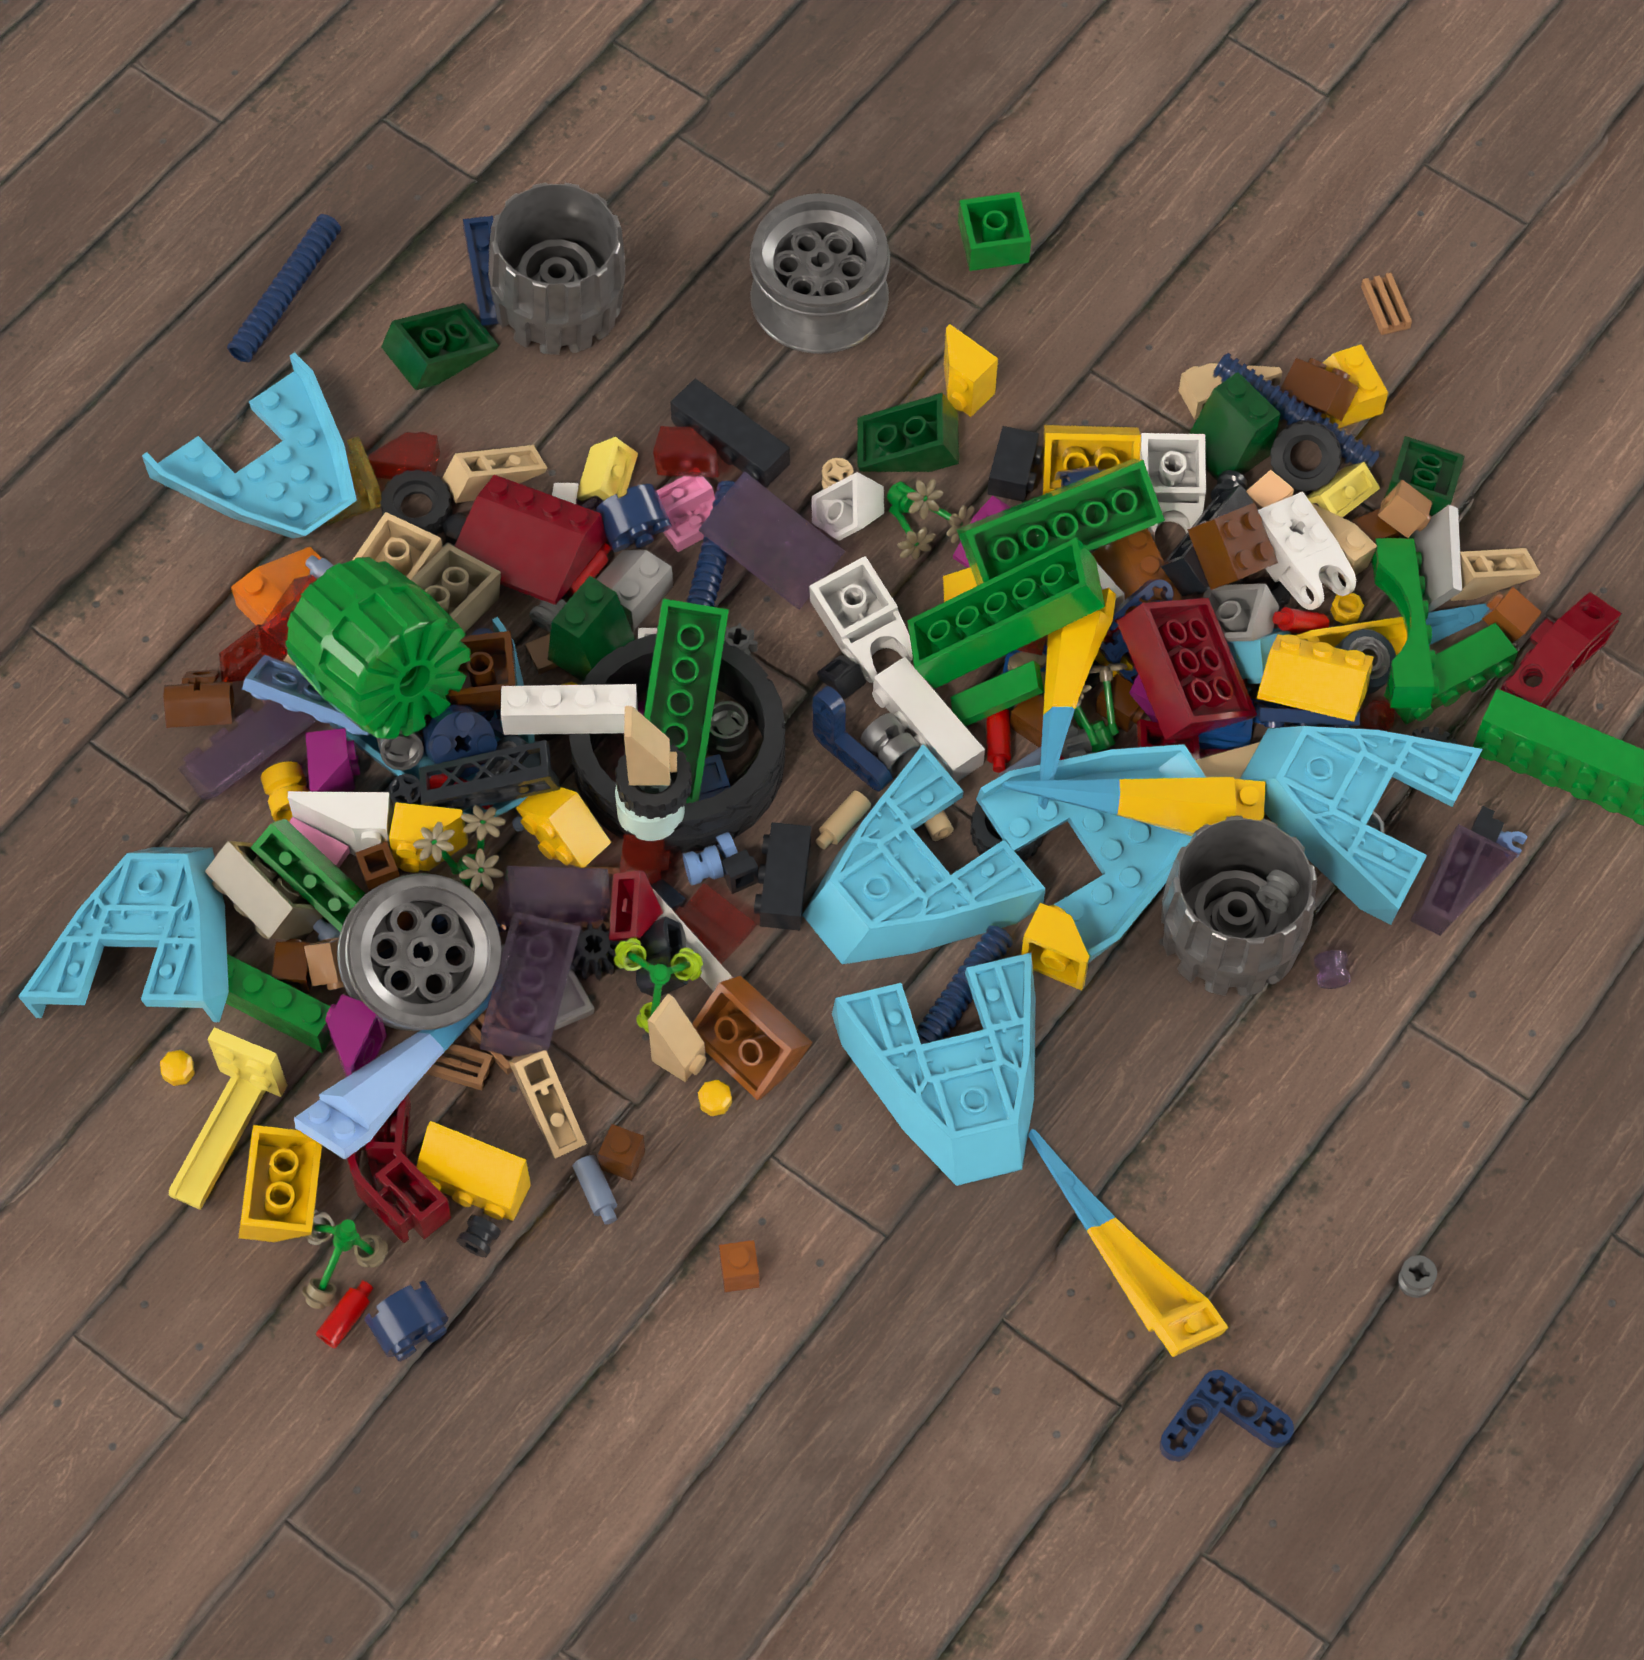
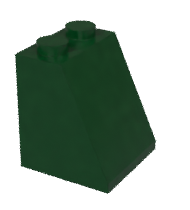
[1189,372,1280,480]
[547,576,636,682]

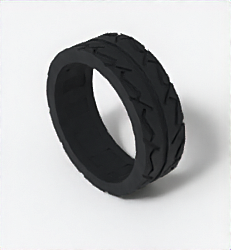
[569,634,785,853]

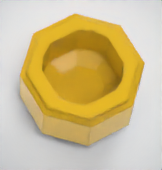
[1330,593,1364,625]
[160,1050,195,1086]
[698,1080,732,1116]

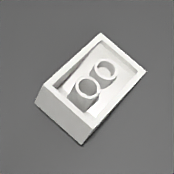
[288,791,394,856]

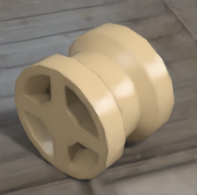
[822,458,853,490]

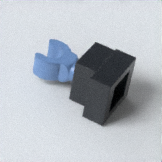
[1464,806,1527,858]
[716,832,759,894]

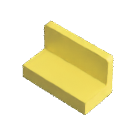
[577,437,638,501]
[1306,462,1380,518]

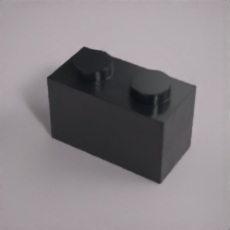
[987,426,1044,502]

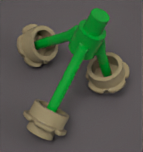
[302,1210,388,1309]

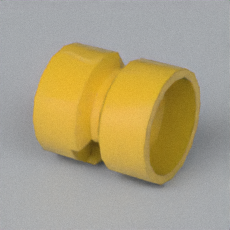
[260,761,310,821]

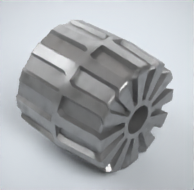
[488,182,625,355]
[1161,816,1317,996]

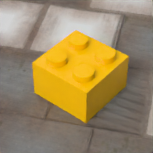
[516,787,611,869]

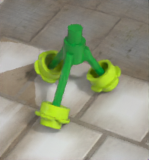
[614,938,703,1033]

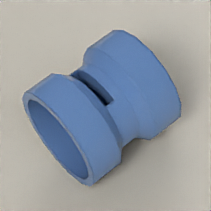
[682,845,724,886]

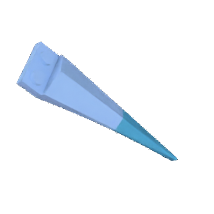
[294,981,505,1159]

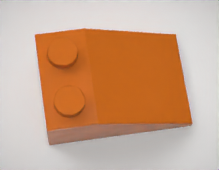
[231,547,322,647]

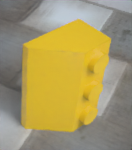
[1043,425,1141,495]
[1257,634,1374,722]
[416,1121,531,1221]
[238,1125,322,1242]

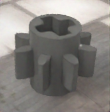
[724,623,758,656]
[1060,724,1092,759]

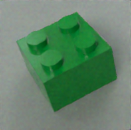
[958,192,1031,271]

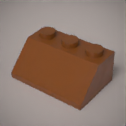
[1092,528,1182,614]
[692,976,813,1101]

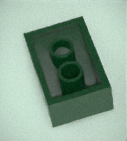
[381,303,499,390]
[857,392,959,472]
[1384,436,1465,517]

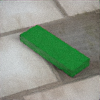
[950,660,1044,727]

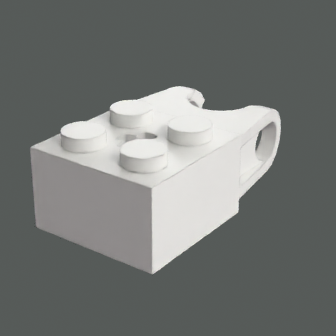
[1140,433,1206,542]
[1258,492,1356,610]
[809,556,913,683]

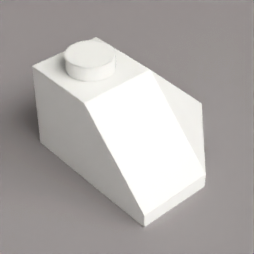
[812,472,884,541]

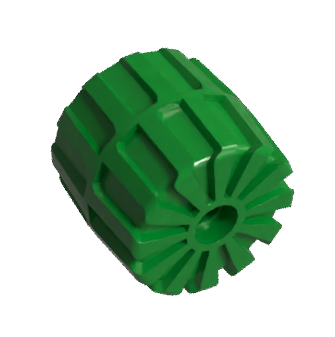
[286,557,471,739]

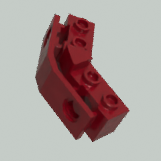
[1500,592,1622,709]
[347,1093,451,1243]

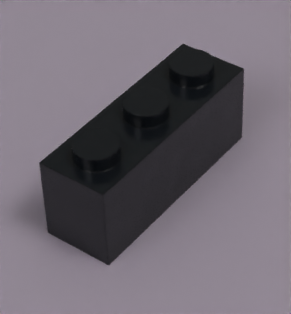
[754,822,811,931]

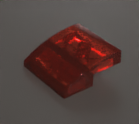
[675,883,757,964]

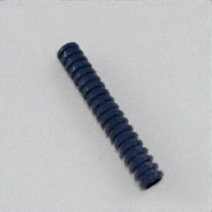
[227,214,341,362]
[1212,352,1380,470]
[687,481,745,607]
[917,925,1013,1045]

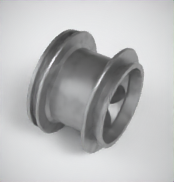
[750,193,890,354]
[337,873,501,1031]

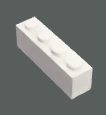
[872,657,985,783]
[501,684,638,735]

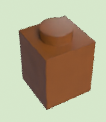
[1482,587,1542,643]
[719,1240,759,1292]

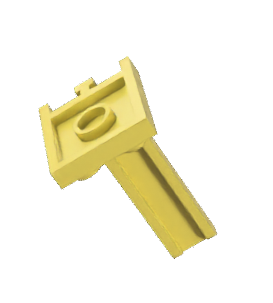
[169,1028,288,1210]

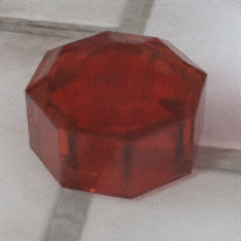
[1362,700,1395,731]

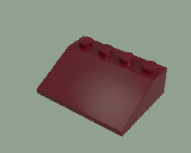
[454,474,607,605]
[1117,598,1257,740]

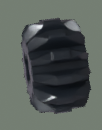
[565,922,621,981]

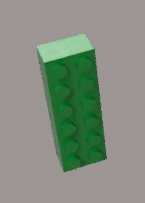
[957,459,1165,586]
[907,537,1105,689]
[643,599,729,803]
[1473,689,1644,826]

